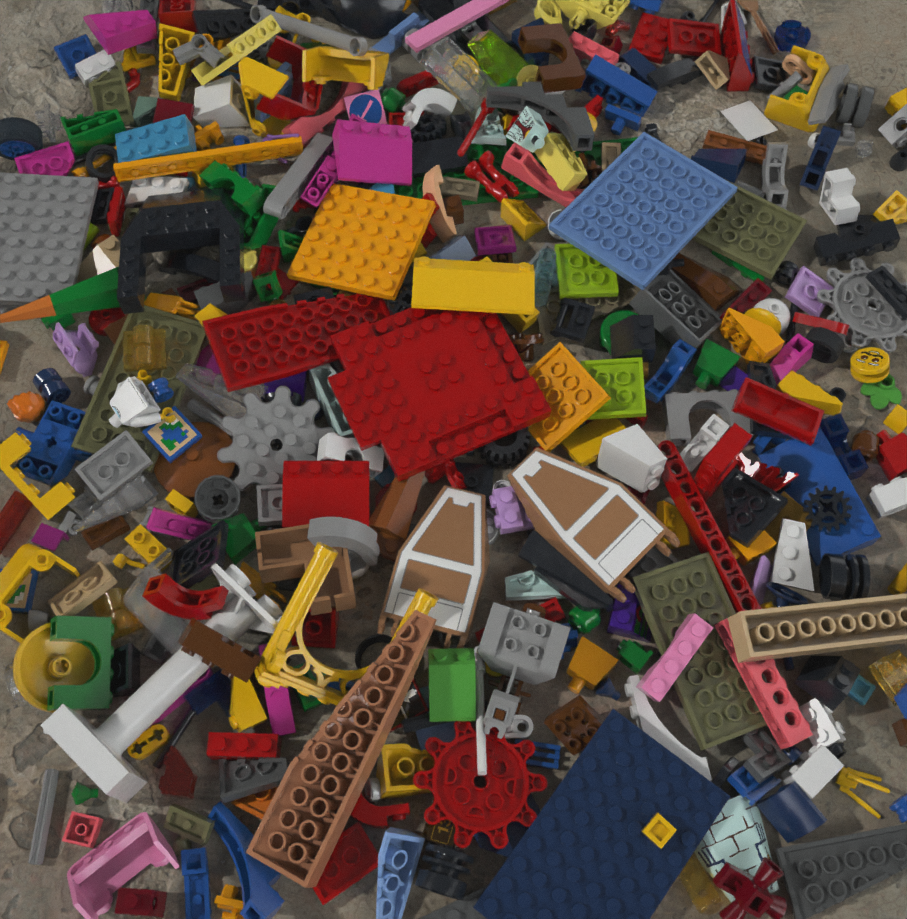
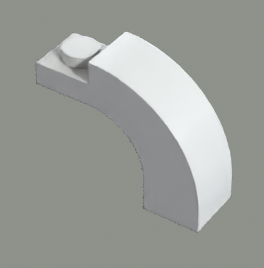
[402,88,458,130]

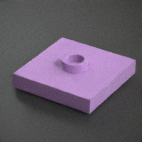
[785,266,834,317]

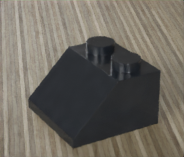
[610,315,656,363]
[794,656,861,711]

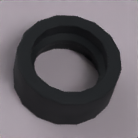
[86,145,118,183]
[805,327,845,363]

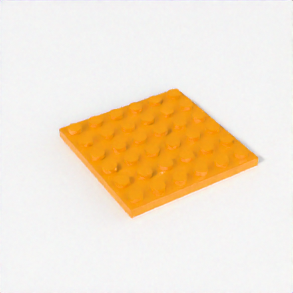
[287,183,436,301]

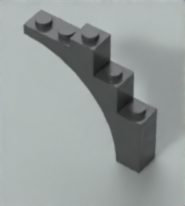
[486,82,595,151]

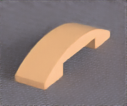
[423,165,457,243]

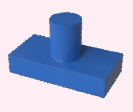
[605,104,641,136]

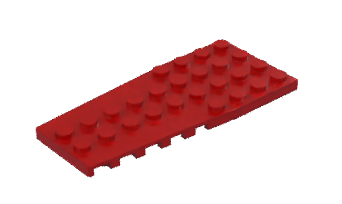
[202,293,391,392]

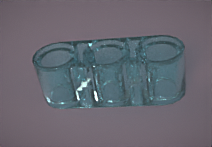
[535,248,556,307]

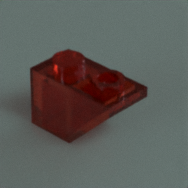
[159,746,198,800]

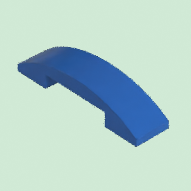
[181,847,212,919]

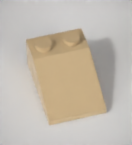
[76,234,120,284]

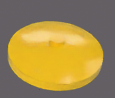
[13,622,95,713]

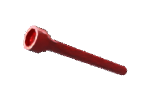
[457,98,495,157]

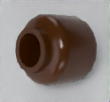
[851,430,880,462]

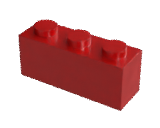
[206,732,282,761]

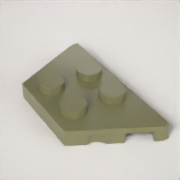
[88,61,136,127]

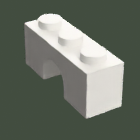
[317,433,384,478]

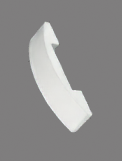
[671,413,730,474]

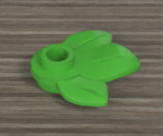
[860,374,902,410]

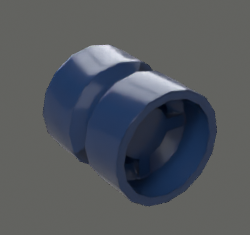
[33,368,71,405]

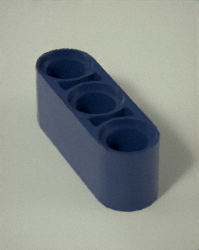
[618,48,657,90]

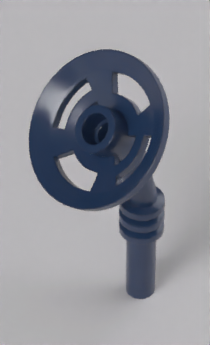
[766,582,808,671]

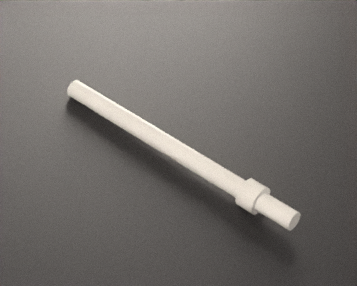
[474,646,487,776]

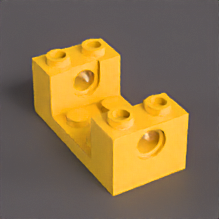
[0,432,76,520]

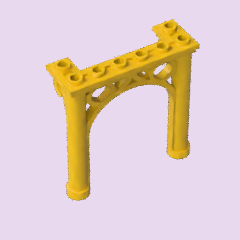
[254,542,438,706]

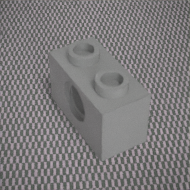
[878,104,907,149]

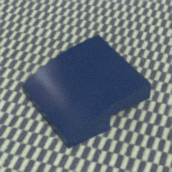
[756,781,827,843]

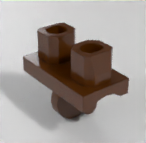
[577,153,602,189]

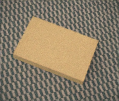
[48,561,118,616]

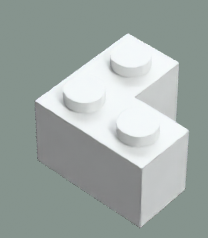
[819,168,860,225]

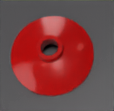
[89,307,126,336]

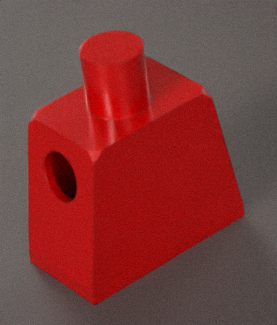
[876,429,907,481]

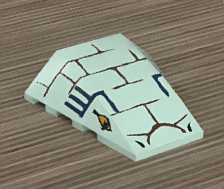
[693,795,779,902]

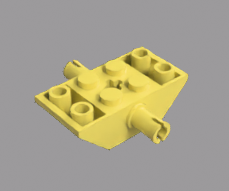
[555,0,630,30]

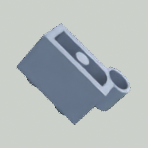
[429,235,476,261]

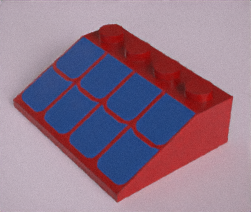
[720,0,754,91]

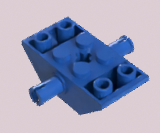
[14,400,92,486]

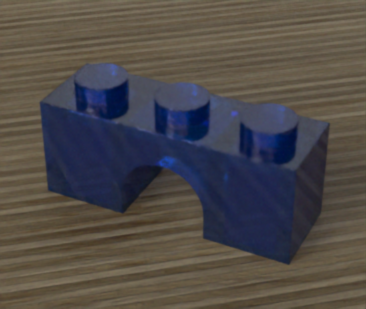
[820,413,869,481]

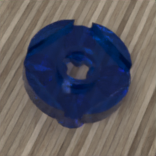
[774,20,811,52]

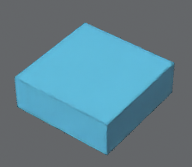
[848,675,876,706]

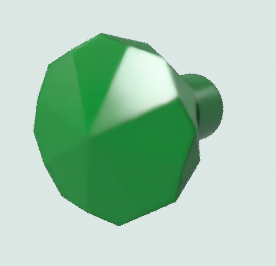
[72,782,98,805]

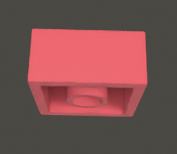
[62,811,104,849]

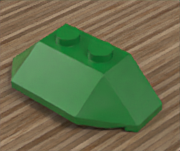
[243,184,279,249]

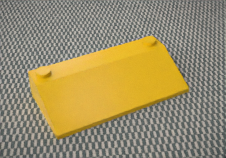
[411,256,535,315]

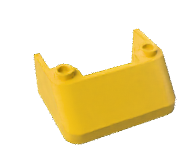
[764,45,830,132]
[302,46,389,90]
[238,57,292,137]
[0,544,81,643]

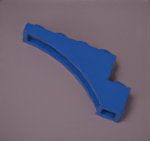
[207,801,285,919]

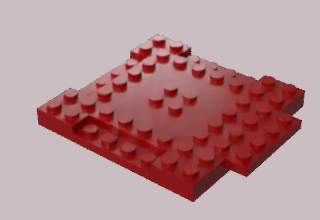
[328,308,552,482]

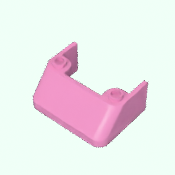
[67,812,180,919]

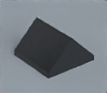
[110,643,140,698]

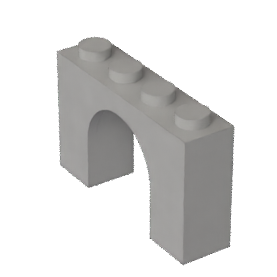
[662,389,753,447]

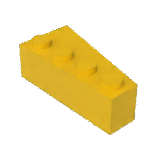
[158,23,195,102]

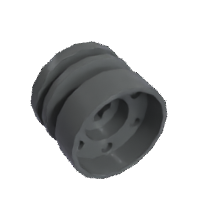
[195,475,240,524]

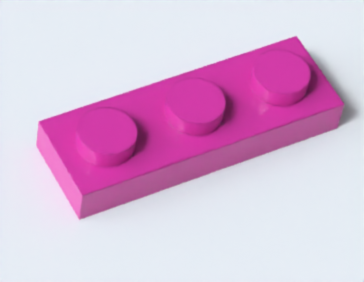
[146,507,214,540]

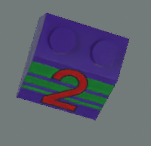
[607,584,652,643]

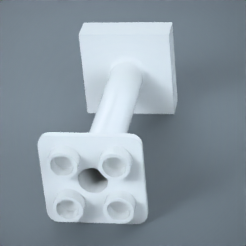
[40,563,283,803]

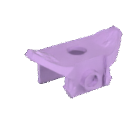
[52,322,99,377]

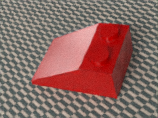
[158,0,196,33]

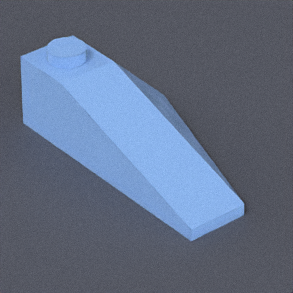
[376,827,425,919]

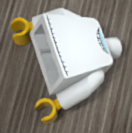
[109,370,176,428]

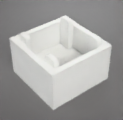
[780,744,844,799]

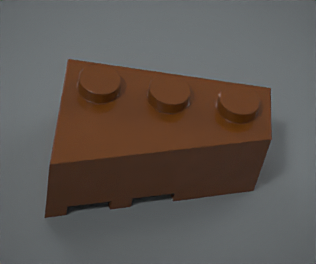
[178,617,261,683]

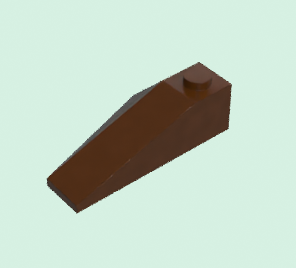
[671,253,742,312]

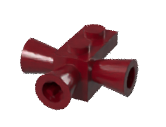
[712,857,787,919]

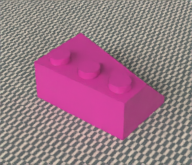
[83,10,157,55]

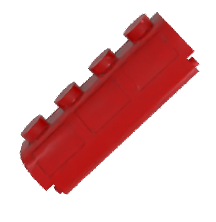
[731,377,824,446]

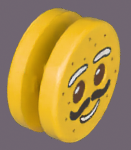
[850,347,890,383]

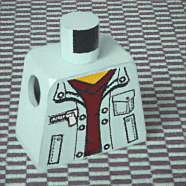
[505,106,549,153]

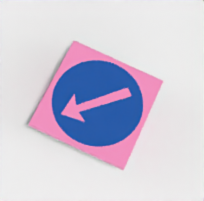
[343,89,387,124]

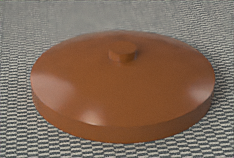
[154,422,237,501]

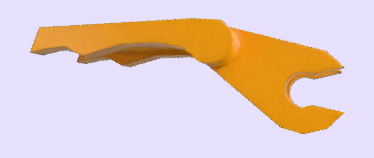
[144,293,199,321]
[239,561,287,609]

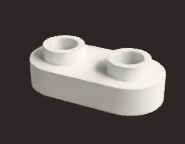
[505,715,533,739]

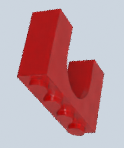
[693,423,752,503]

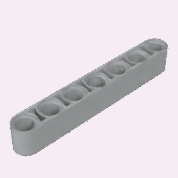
[263,133,334,219]

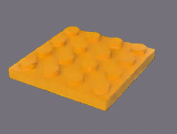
[528,342,611,452]

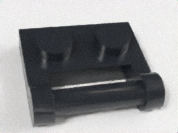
[549,298,596,343]

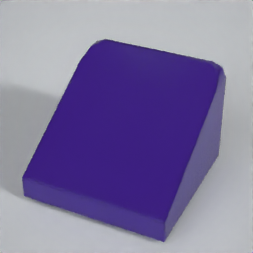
[719,366,748,391]

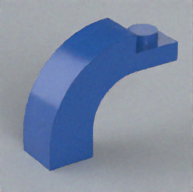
[644,339,697,404]

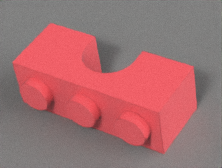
[568,31,620,65]

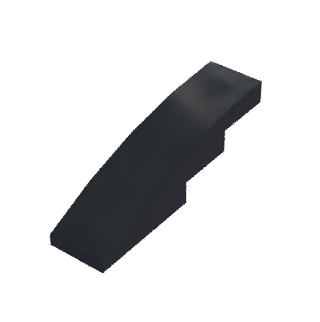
[646,57,703,90]

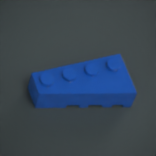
[575,54,658,117]

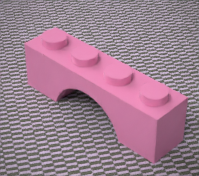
[636,613,713,702]

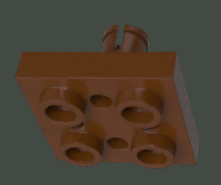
[544,695,603,756]

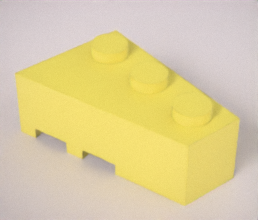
[534,133,587,191]

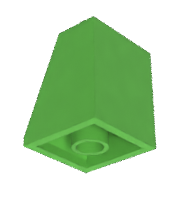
[428,648,476,722]

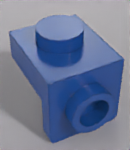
[752,435,786,456]

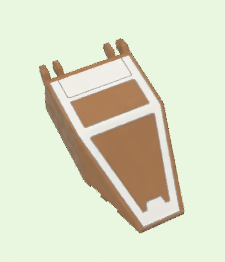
[507,447,681,603]
[377,485,490,649]

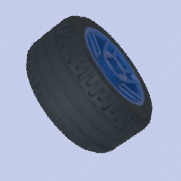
[0,117,43,160]

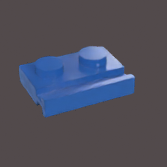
[727,766,782,806]

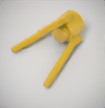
[835,767,890,819]

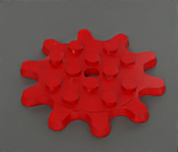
[413,721,547,849]

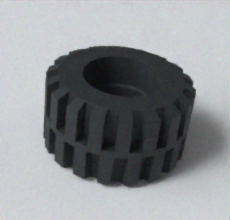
[478,427,530,469]

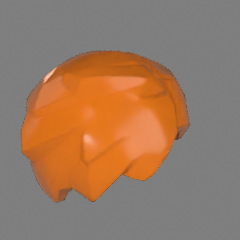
[7,391,46,423]

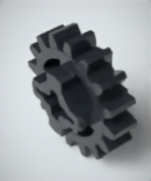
[410,113,447,142]
[803,486,852,533]

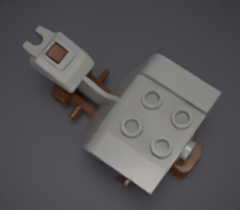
[478,602,571,739]

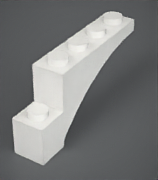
[624,675,712,781]

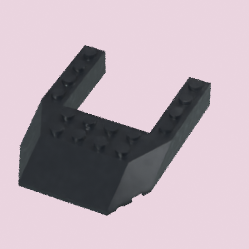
[117,187,245,314]

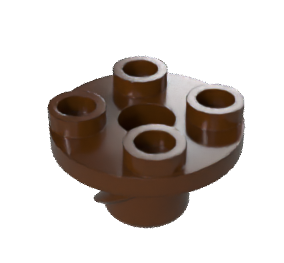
[508,333,544,362]

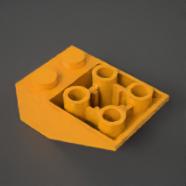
[719,308,785,364]

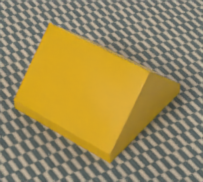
[500,198,547,242]

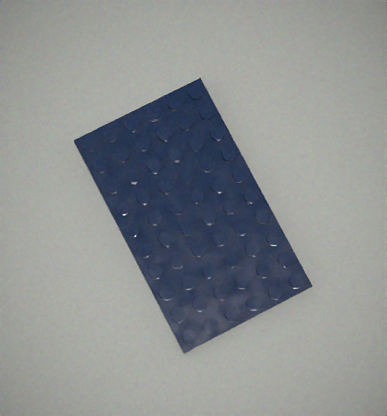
[473,709,731,919]

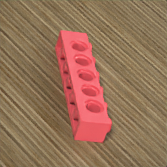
[714,609,813,749]

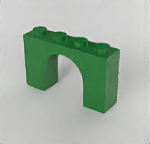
[47,615,114,711]

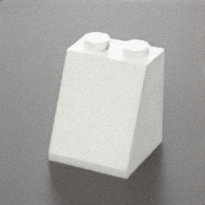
[193,75,250,127]
[596,424,667,493]

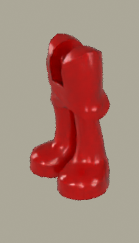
[464,151,519,203]

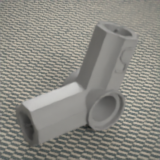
[173,34,227,69]

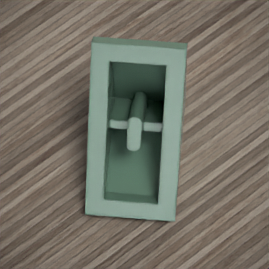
[133,96,164,128]

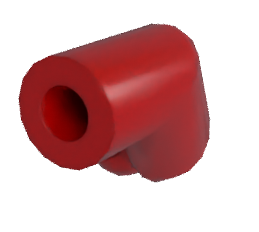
[126,68,140,93]

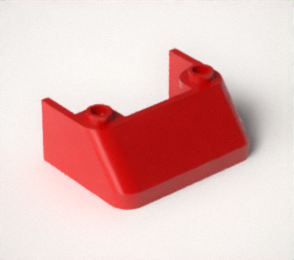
[256,36,323,121]

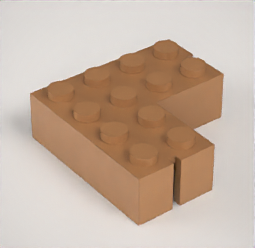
[255,524,356,615]

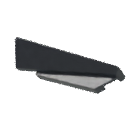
[518,530,613,612]

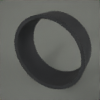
[355,634,393,669]

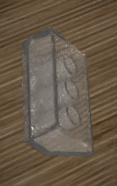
[420,36,498,113]

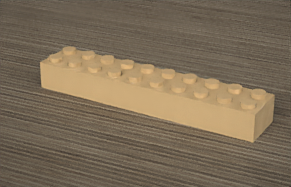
[728,594,907,663]

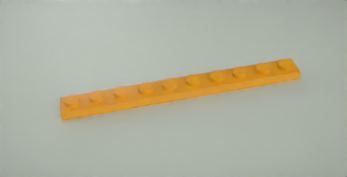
[113,136,304,182]

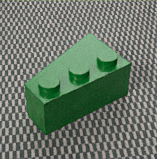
[60,109,126,156]

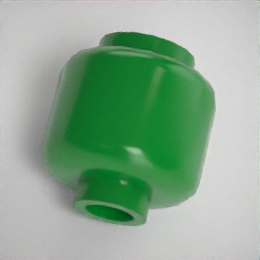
[381,87,406,113]
[568,606,601,634]

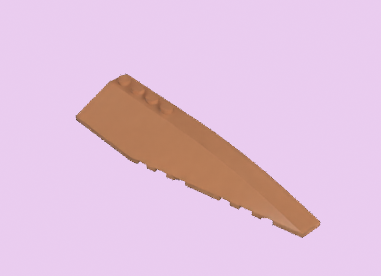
[246,610,437,888]

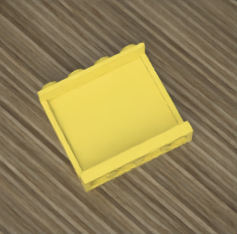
[191,14,282,86]

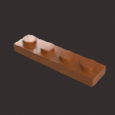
[702,130,767,165]

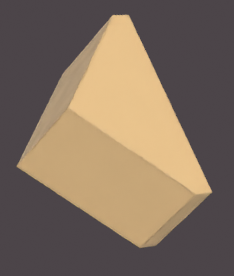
[695,50,730,90]

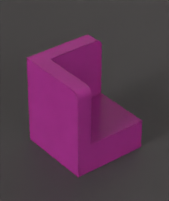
[31,523,70,551]

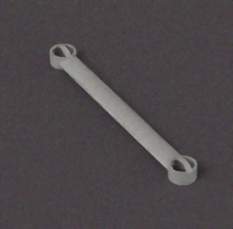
[250,5,368,56]

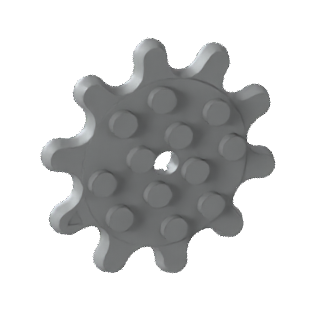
[817,258,907,353]
[217,386,336,491]

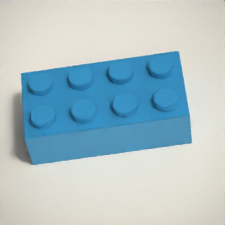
[115,114,197,163]

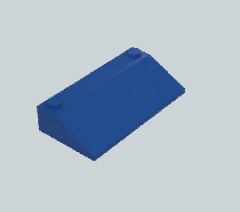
[758,426,881,566]

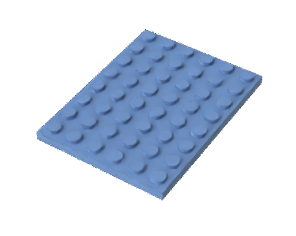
[549,132,738,290]

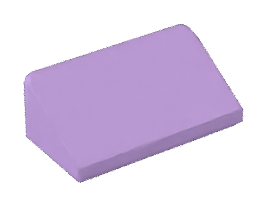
[750,555,772,605]

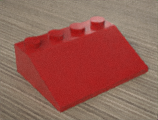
[282,461,370,528]

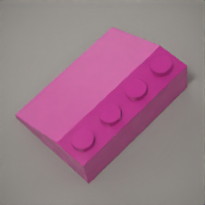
[332,119,412,186]

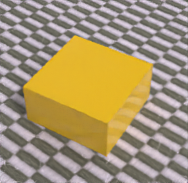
[165,489,198,518]

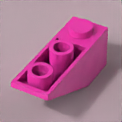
[300,155,338,208]
[770,333,814,384]

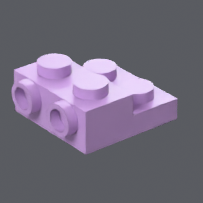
[489,486,535,535]

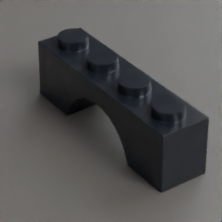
[813,219,900,266]

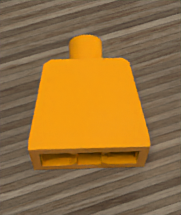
[726,530,777,566]
[566,636,618,694]

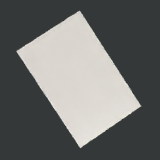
[720,101,778,141]

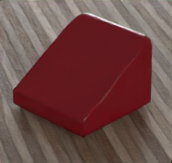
[600,36,623,54]

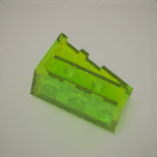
[467,29,530,87]

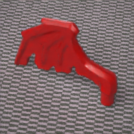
[735,452,799,492]

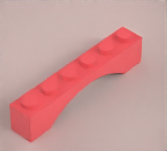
[282,81,368,148]
[501,142,584,207]

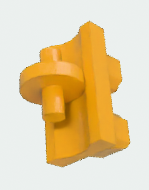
[194,121,225,151]
[214,884,245,919]

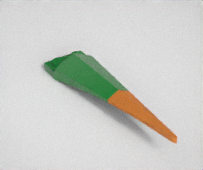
[0,267,146,323]

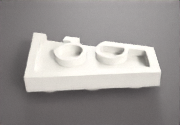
[125,176,189,208]
[769,518,814,591]

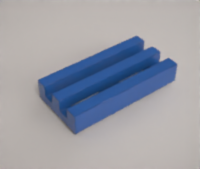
[515,739,561,770]

